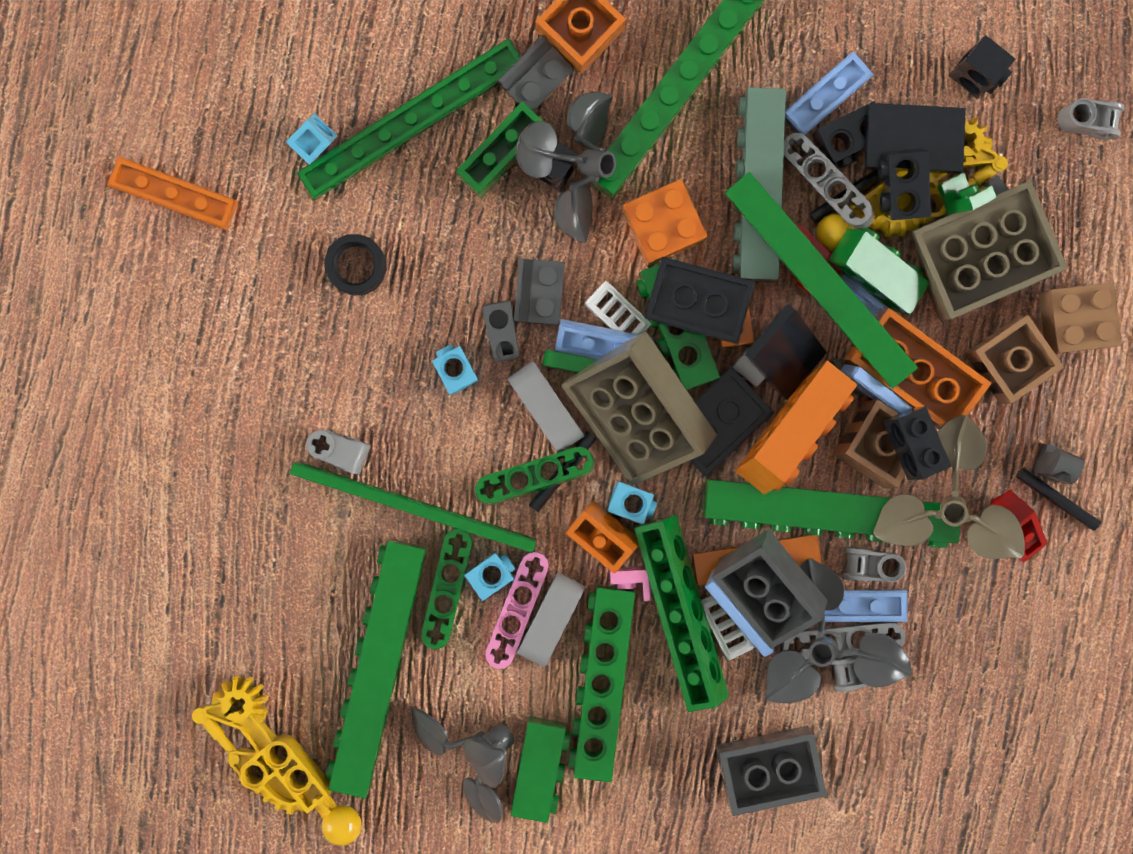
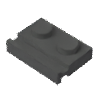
[497,35,574,111]
[514,258,565,326]

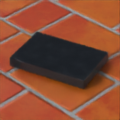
[864,103,966,174]
[644,257,756,345]
[745,304,827,400]
[689,367,774,477]

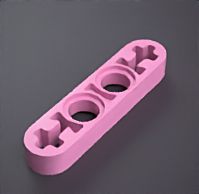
[486,551,549,669]

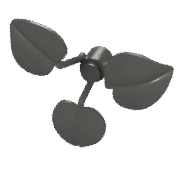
[516,92,616,243]
[766,558,912,703]
[411,706,514,824]

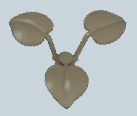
[873,414,1025,559]

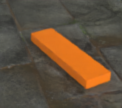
[107,156,238,231]
[692,534,822,586]

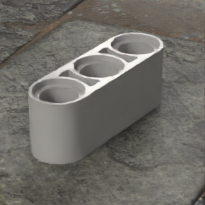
[507,361,584,453]
[516,572,585,668]

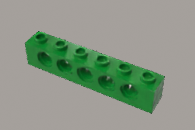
[634,514,729,712]
[568,584,635,783]

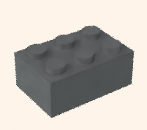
[712,529,828,649]
[715,726,827,816]

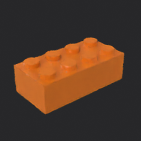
[844,308,992,430]
[734,360,857,495]

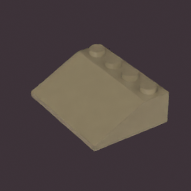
[912,180,1068,322]
[561,331,717,486]

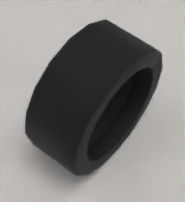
[324,234,387,296]

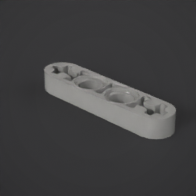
[784,133,875,230]
[781,622,906,660]

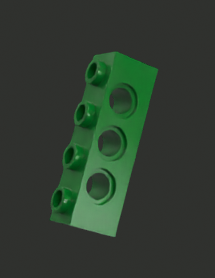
[636,258,720,390]

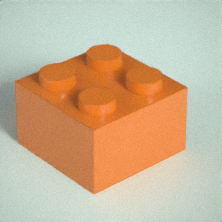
[535,0,626,74]
[622,179,708,267]

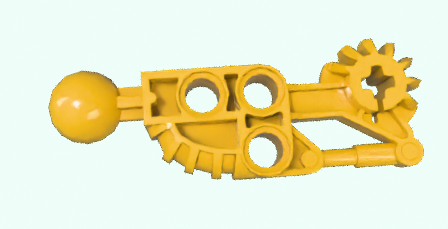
[816,116,1008,253]
[192,675,362,846]

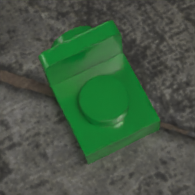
[938,173,997,215]

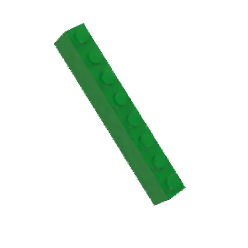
[589,0,765,200]
[702,479,960,548]
[325,539,428,799]

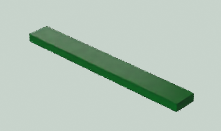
[296,38,520,200]
[725,171,918,389]
[290,462,536,553]

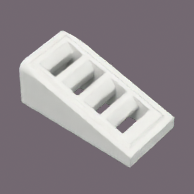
[584,281,651,335]
[702,595,755,661]

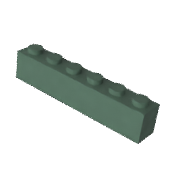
[732,87,786,283]

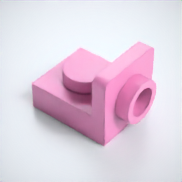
[609,566,653,601]

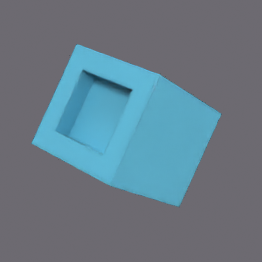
[286,113,337,165]
[432,344,479,395]
[606,481,657,524]
[464,551,516,601]

